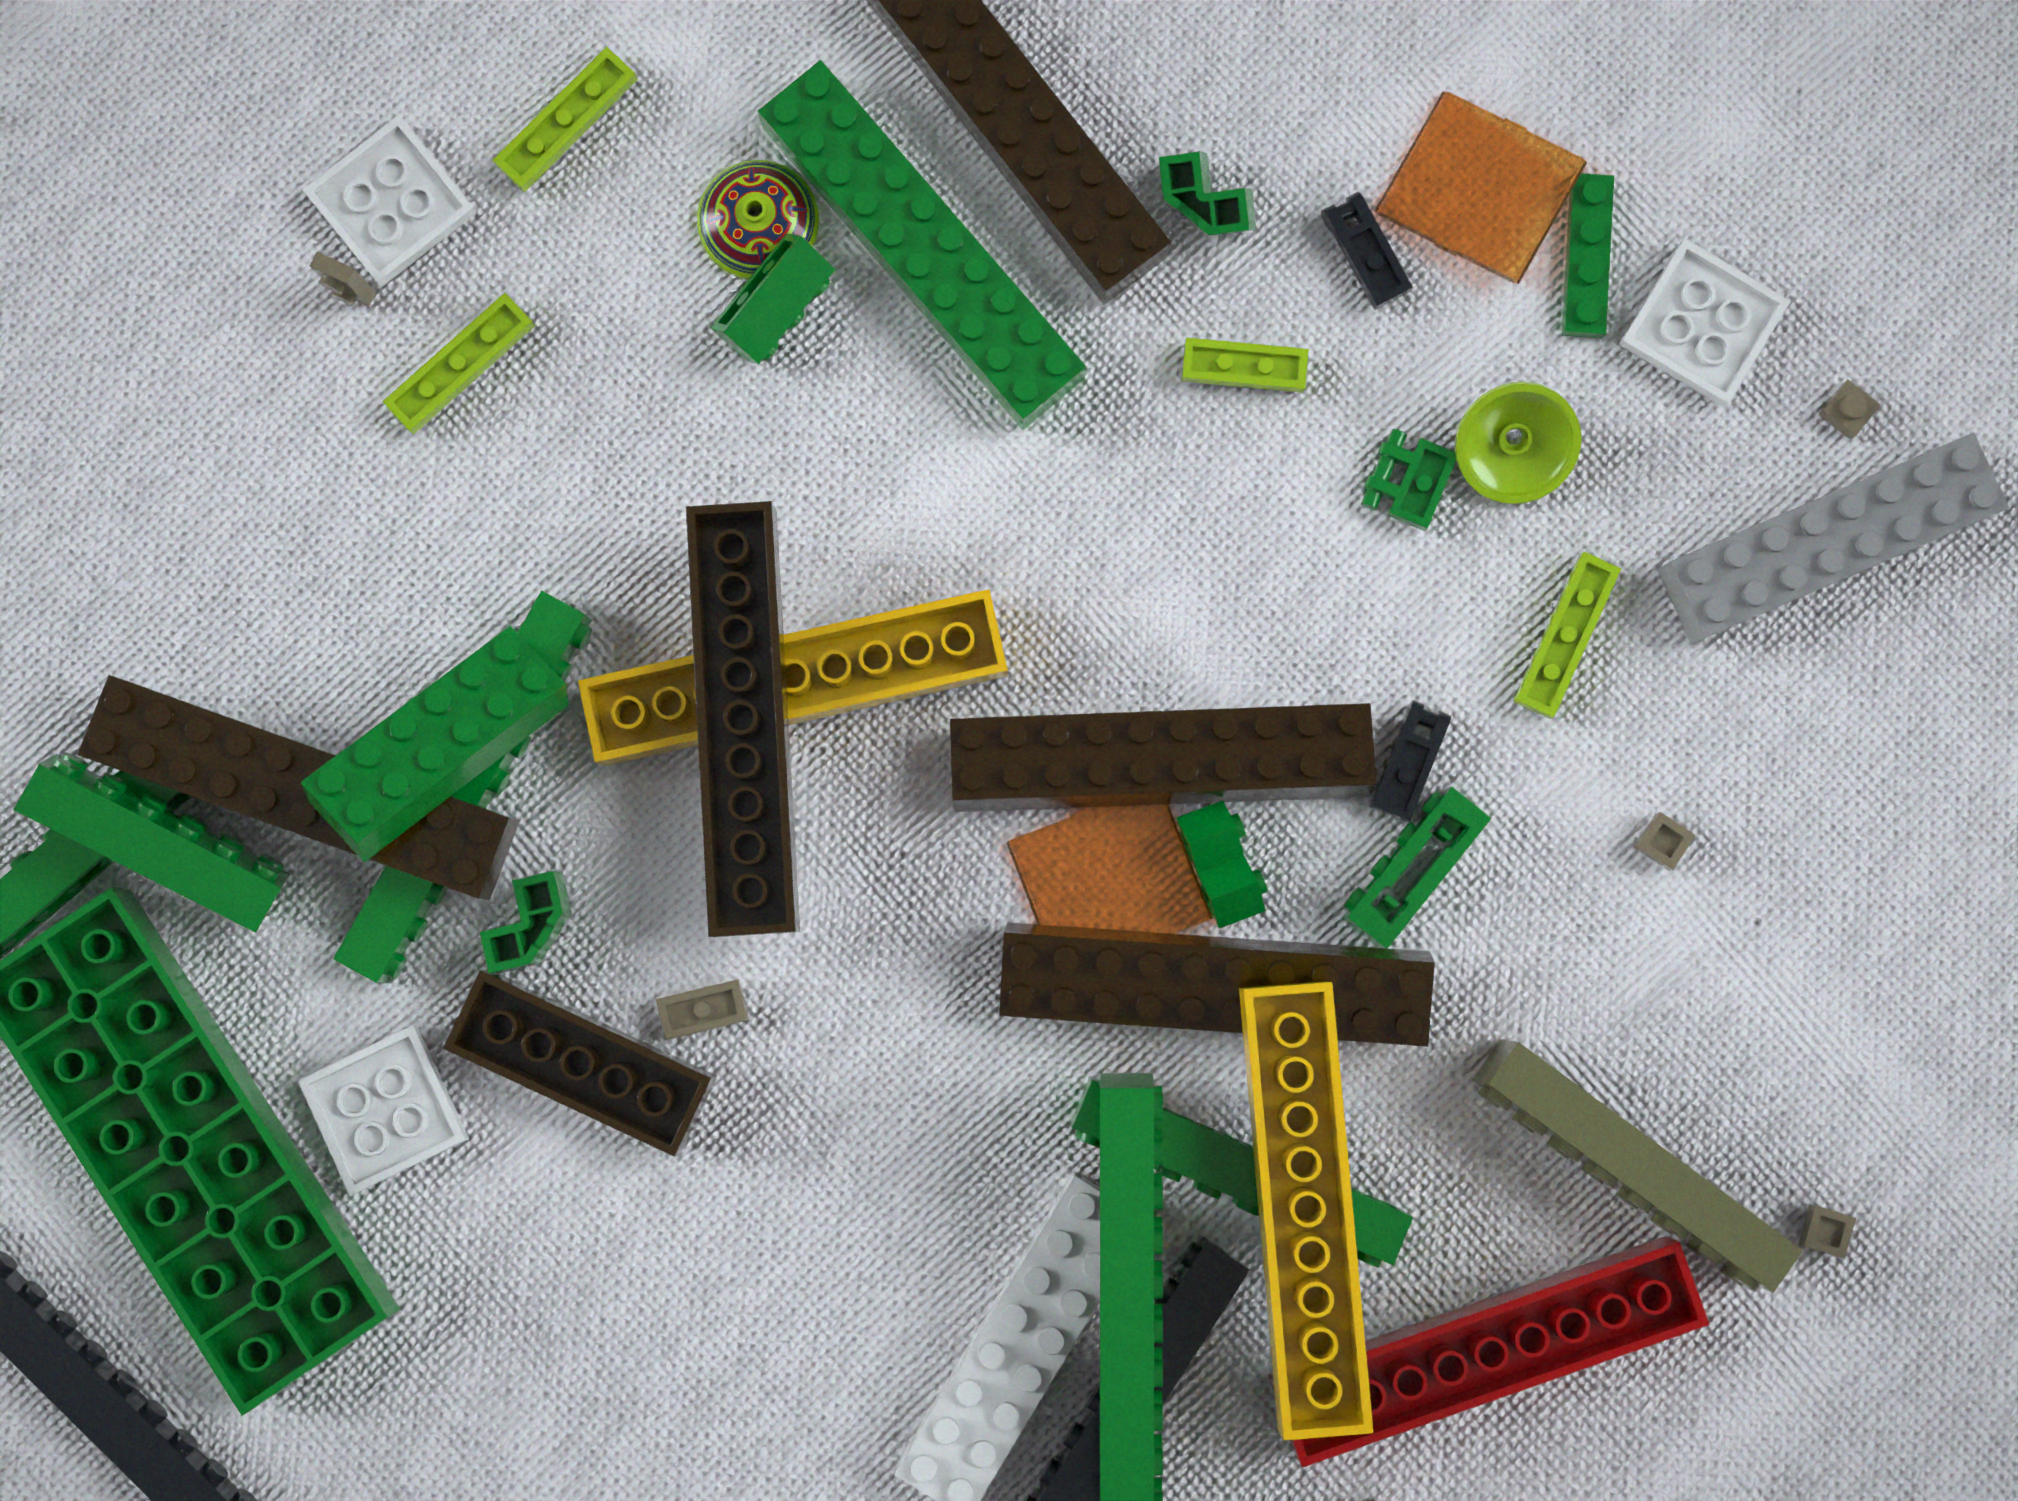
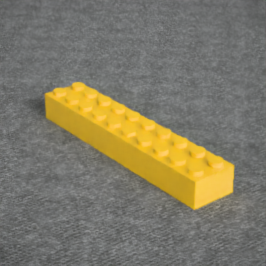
[578,589,1008,767]
[1239,981,1373,1440]

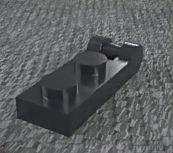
[1321,192,1413,310]
[1369,700,1451,823]

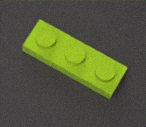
[1181,337,1309,393]

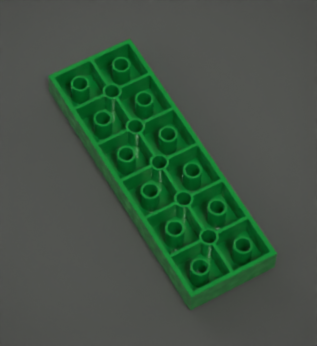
[0,887,401,1416]

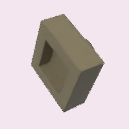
[1818,380,1881,440]
[1634,812,1695,870]
[1799,1204,1856,1259]

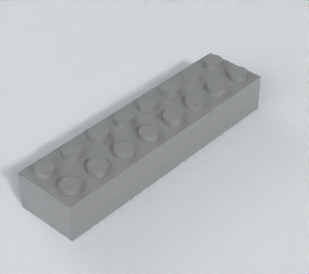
[1657,433,2009,644]

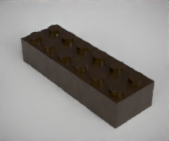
[443,970,717,1157]

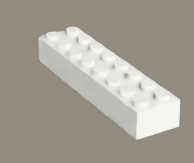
[894,1172,1100,1501]

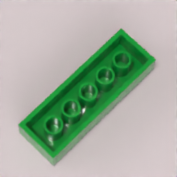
[301,626,569,863]
[13,752,290,933]

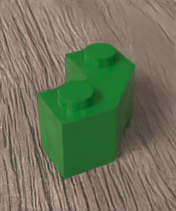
[1159,151,1256,236]
[1176,800,1268,929]
[480,871,572,974]

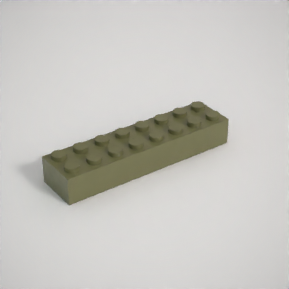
[1472,1039,1803,1293]

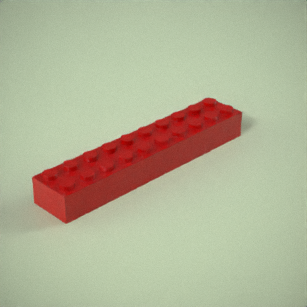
[1268,1236,1710,1468]

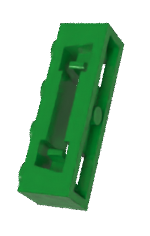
[1342,787,1492,948]

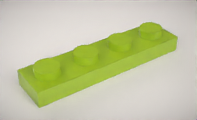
[492,46,638,193]
[382,292,535,435]
[1513,551,1622,719]

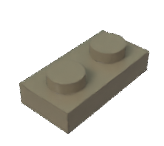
[309,251,377,306]
[656,979,749,1040]

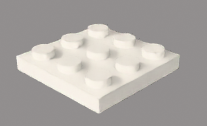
[303,115,478,287]
[1619,238,1791,407]
[297,1025,469,1196]

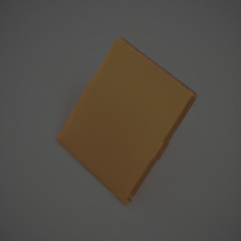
[1374,91,1587,284]
[1006,804,1213,934]

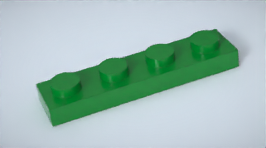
[1562,173,1615,339]

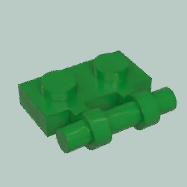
[1361,429,1456,531]

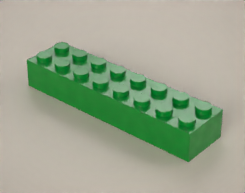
[1070,1076,1413,1268]

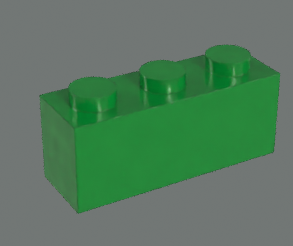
[710,233,836,365]

